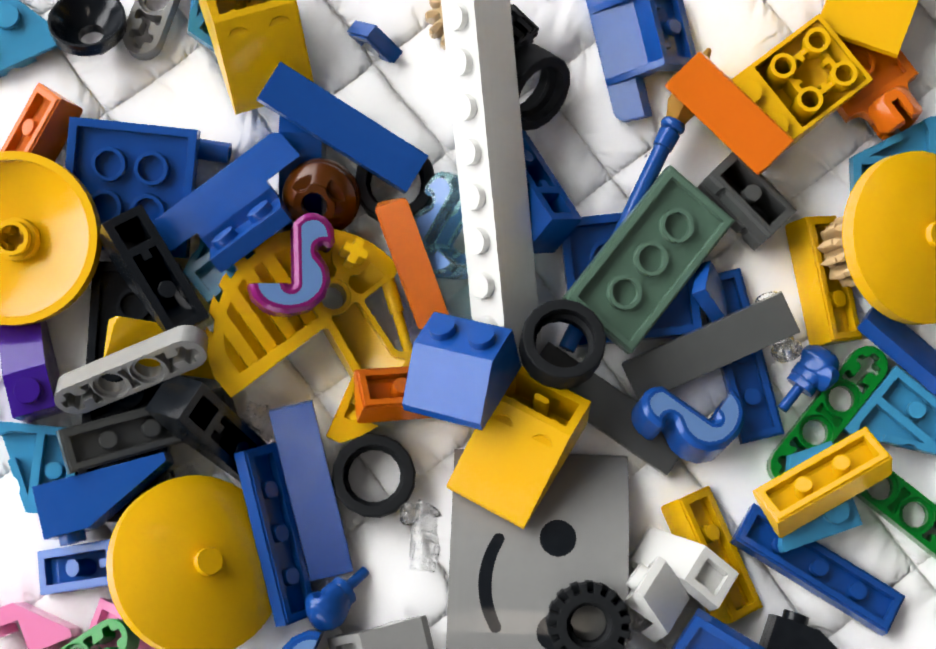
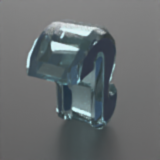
[414,171,468,280]

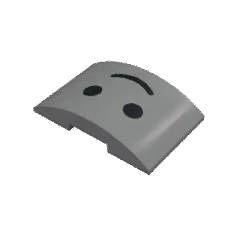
[446,449,629,649]

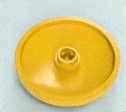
[0,151,102,326]
[842,151,936,325]
[106,475,272,649]

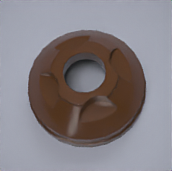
[282,158,361,231]

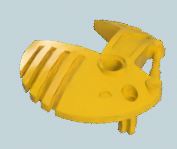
[205,229,413,443]

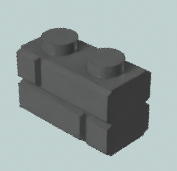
[697,152,797,251]

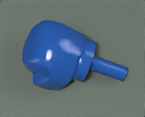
[778,345,840,413]
[305,566,370,631]

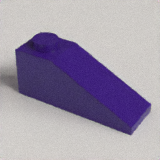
[0,320,64,423]

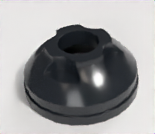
[47,0,127,57]

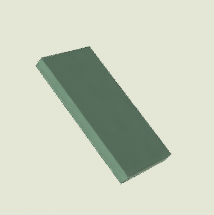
[562,165,735,354]

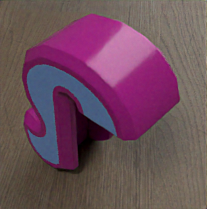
[247,213,335,317]

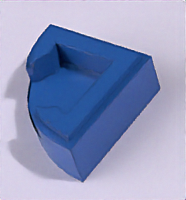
[347,20,403,63]
[692,260,727,322]

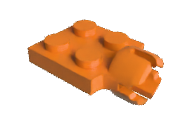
[836,40,923,140]

